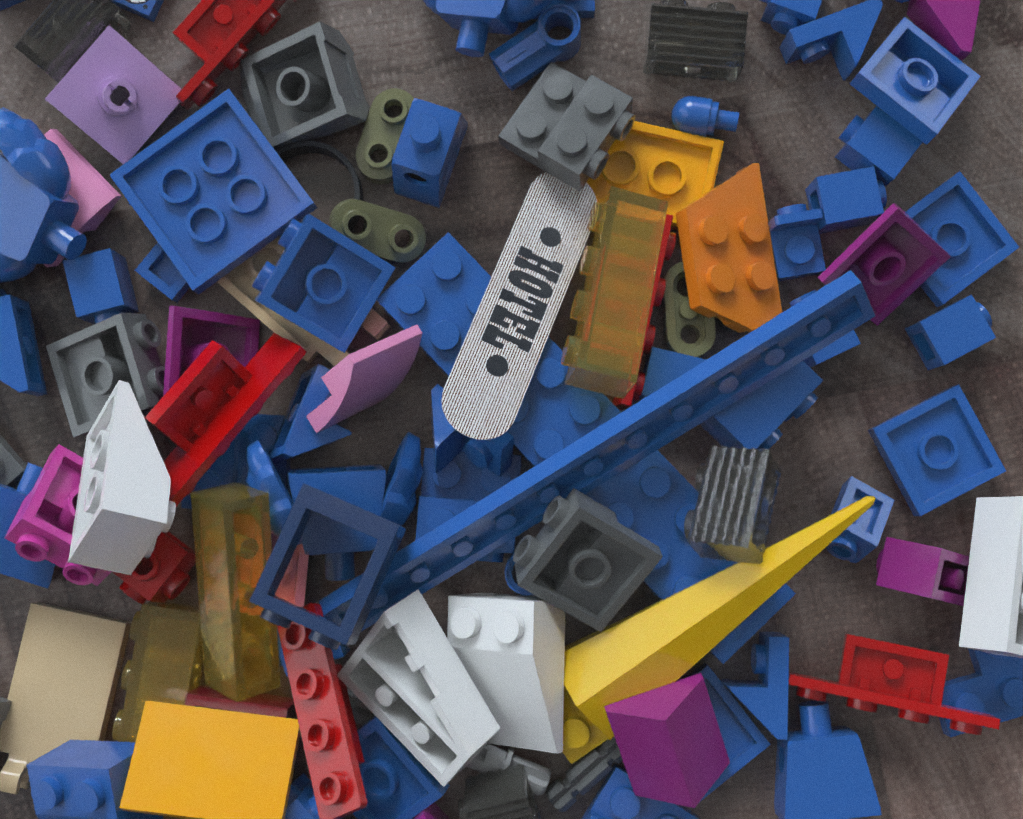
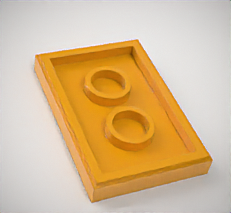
[586,121,724,231]
[119,701,301,819]

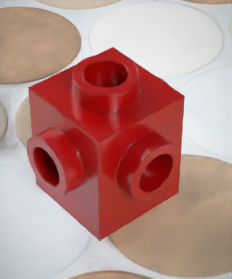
[113,531,201,604]

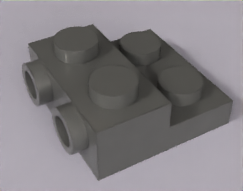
[498,62,635,191]
[46,313,165,438]
[513,488,663,632]

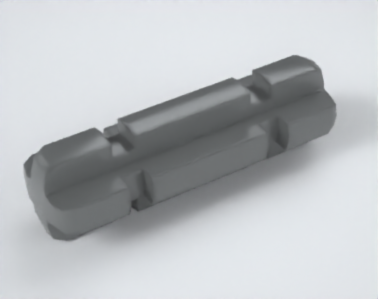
[546,736,623,812]

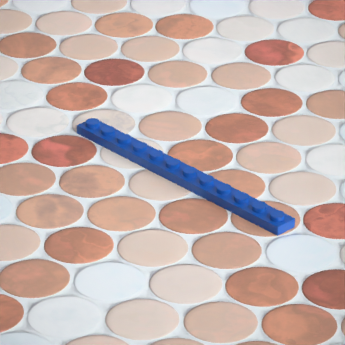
[319,270,876,632]

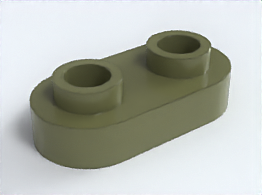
[356,88,414,184]
[329,199,426,262]
[662,262,716,357]

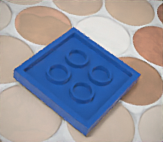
[110,88,317,295]

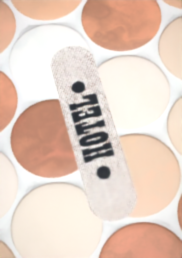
[441,172,598,440]

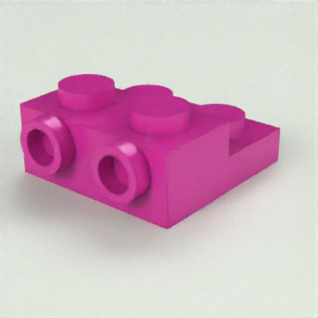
[5,444,112,586]

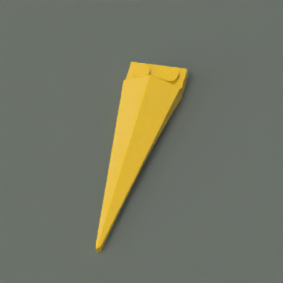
[563,496,876,764]

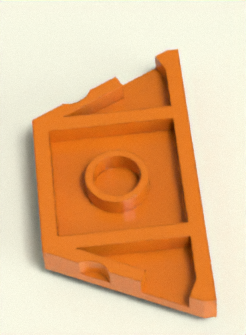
[676,163,782,333]

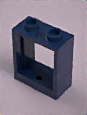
[249,483,406,650]

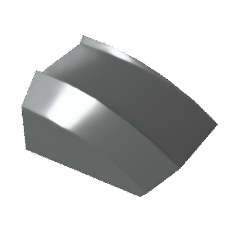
[240,22,370,150]

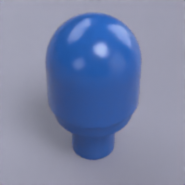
[671,96,739,137]

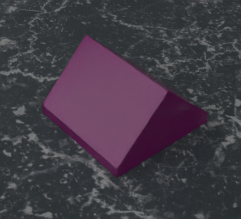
[818,203,951,326]
[163,306,260,396]
[604,673,730,808]

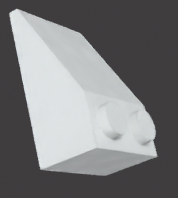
[68,380,176,575]
[447,592,565,754]

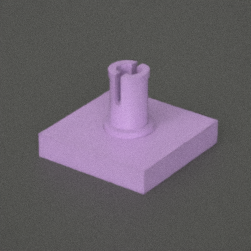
[45,25,181,164]

